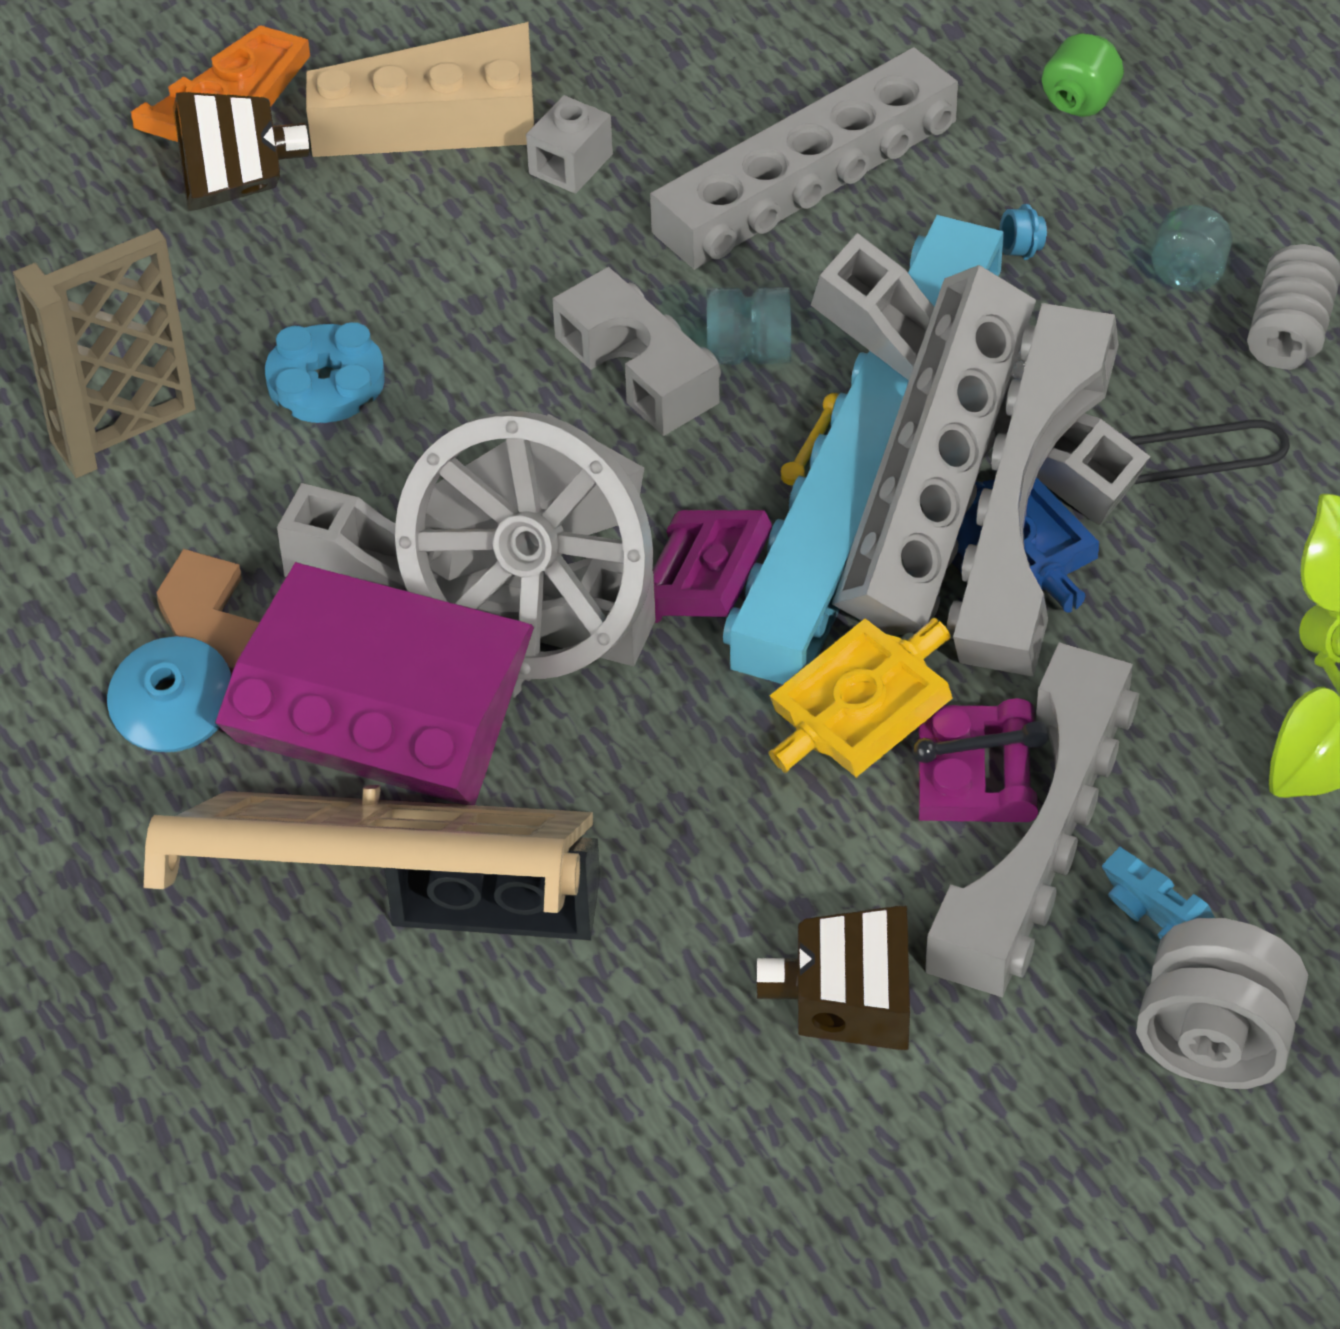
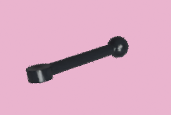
[912,721,1049,763]

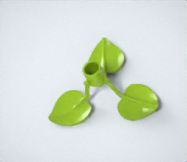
[1269,493,1340,798]

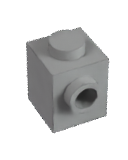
[526,95,613,194]

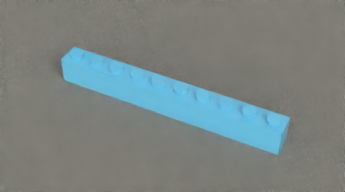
[723,215,1003,684]

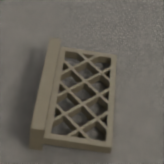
[13,228,196,478]

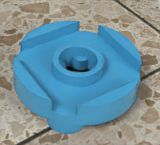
[265,322,385,423]

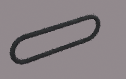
[1127,420,1290,484]

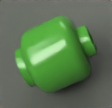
[1041,33,1124,117]

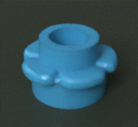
[999,204,1047,260]

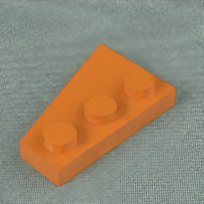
[131,25,310,142]

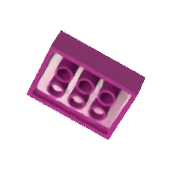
[215,562,534,805]

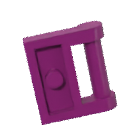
[652,510,772,623]
[919,698,1038,822]

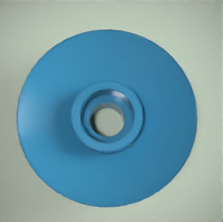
[107,636,232,752]

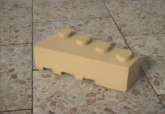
[306,22,534,157]

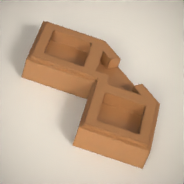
[156,549,260,674]

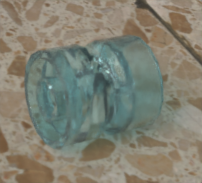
[707,287,791,365]

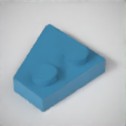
[1102,846,1215,940]

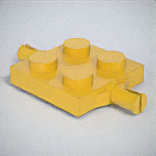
[768,618,953,778]

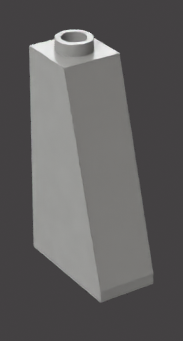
[425,414,644,580]

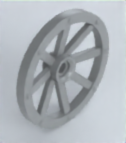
[395,411,653,679]

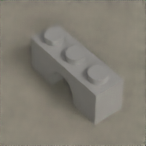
[552,267,721,436]

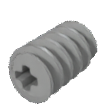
[1247,244,1340,370]

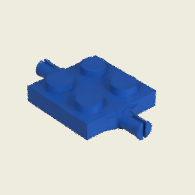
[952,477,1099,613]

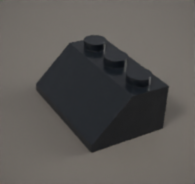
[384,837,600,941]

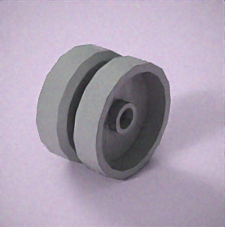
[1136,918,1308,1089]

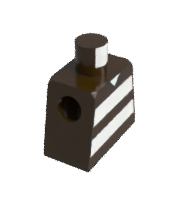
[173,92,309,211]
[757,906,910,1050]

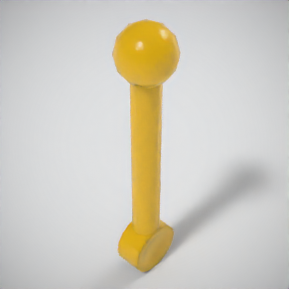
[781,393,839,485]

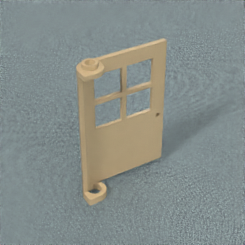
[144,785,593,913]

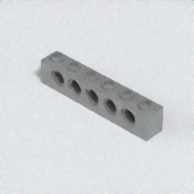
[650,47,958,269]
[832,265,1036,636]

